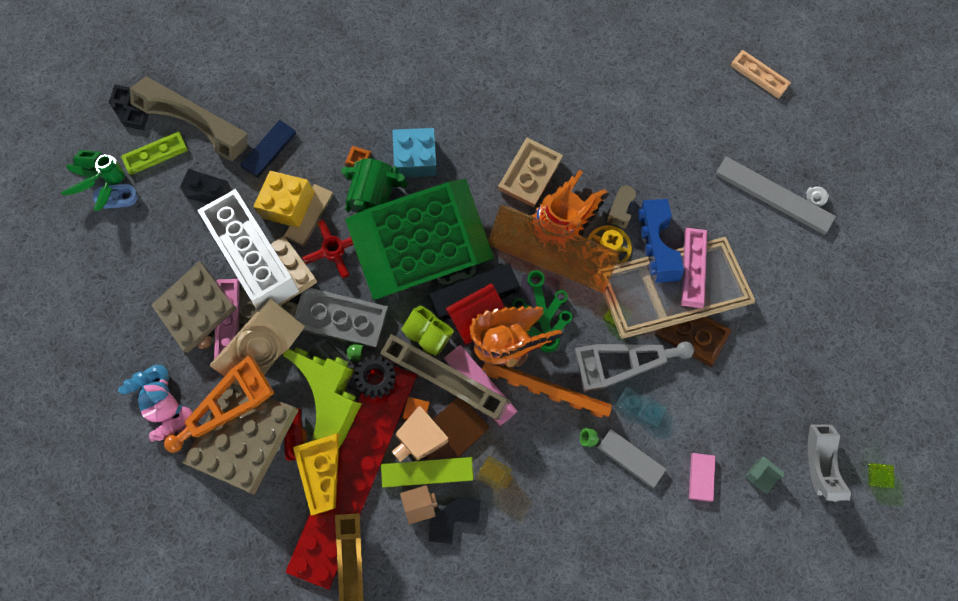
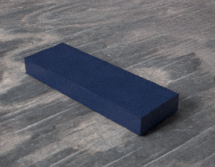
[240,120,296,178]

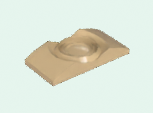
[210,298,305,387]

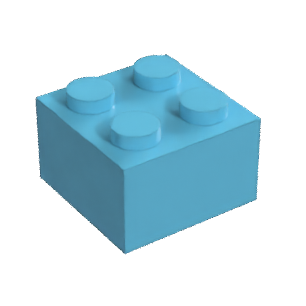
[392,128,436,177]

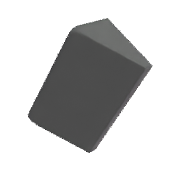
[309,337,357,370]

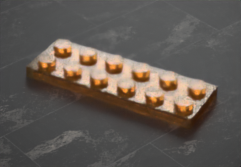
[488,204,621,293]

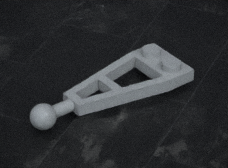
[574,342,694,392]

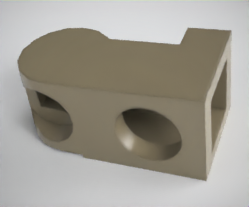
[606,185,636,229]

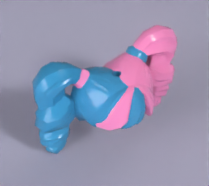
[118,365,193,442]

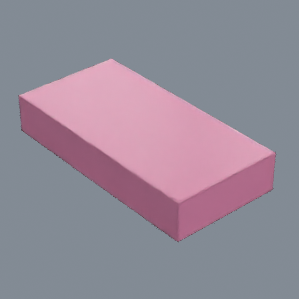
[689,453,715,502]

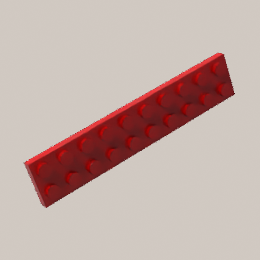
[285,366,417,590]

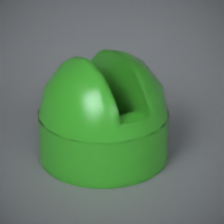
[347,344,364,362]
[580,428,599,447]

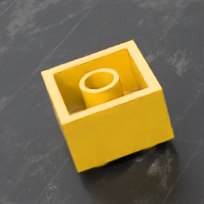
[253,171,315,228]

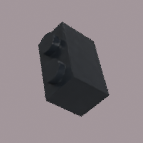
[180,169,232,204]

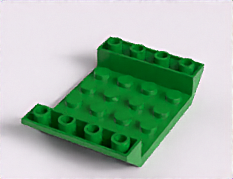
[345,178,494,300]

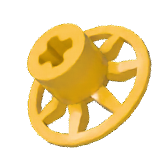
[586,225,632,268]

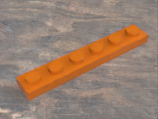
[482,362,612,418]

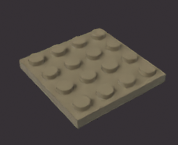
[182,384,299,495]

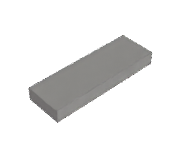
[597,429,667,489]

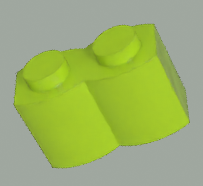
[401,306,454,356]

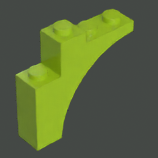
[283,347,361,449]

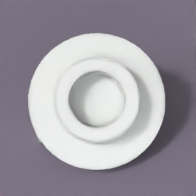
[806,187,829,207]

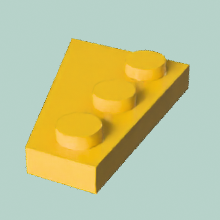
[293,433,339,516]

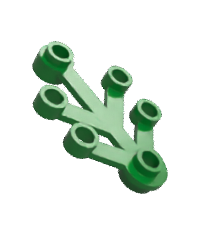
[512,270,572,353]

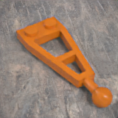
[164,356,274,453]

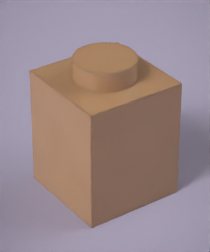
[400,485,437,525]

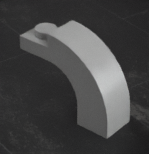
[808,425,851,502]

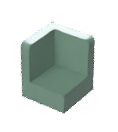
[745,456,785,494]

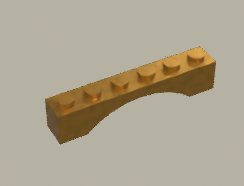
[335,513,364,601]

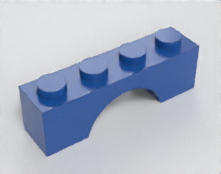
[638,199,684,283]

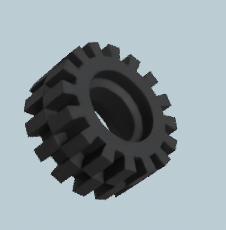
[354,355,396,399]

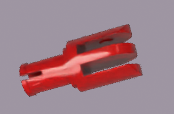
[284,408,307,461]

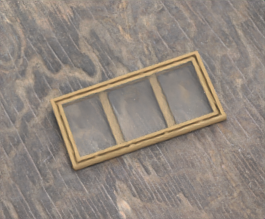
[595,237,755,339]

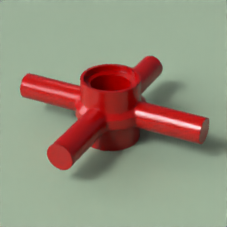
[302,220,354,278]

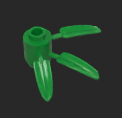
[61,155,125,211]

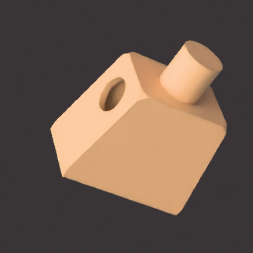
[392,406,448,462]

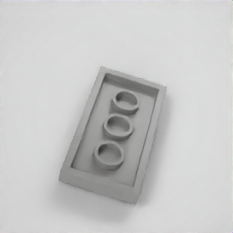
[294,288,388,349]

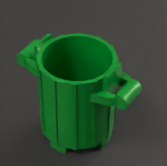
[341,159,408,213]

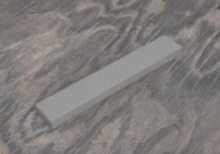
[715,156,836,235]

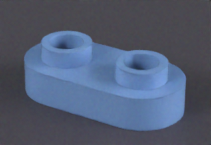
[93,184,138,209]

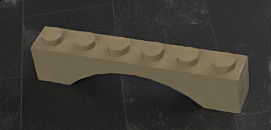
[130,76,248,162]
[380,334,511,420]

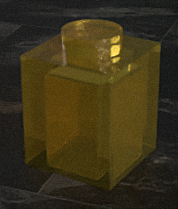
[476,456,513,492]

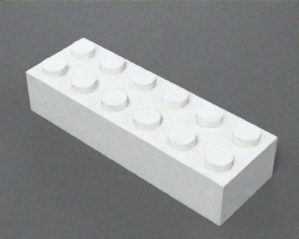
[198,189,299,310]

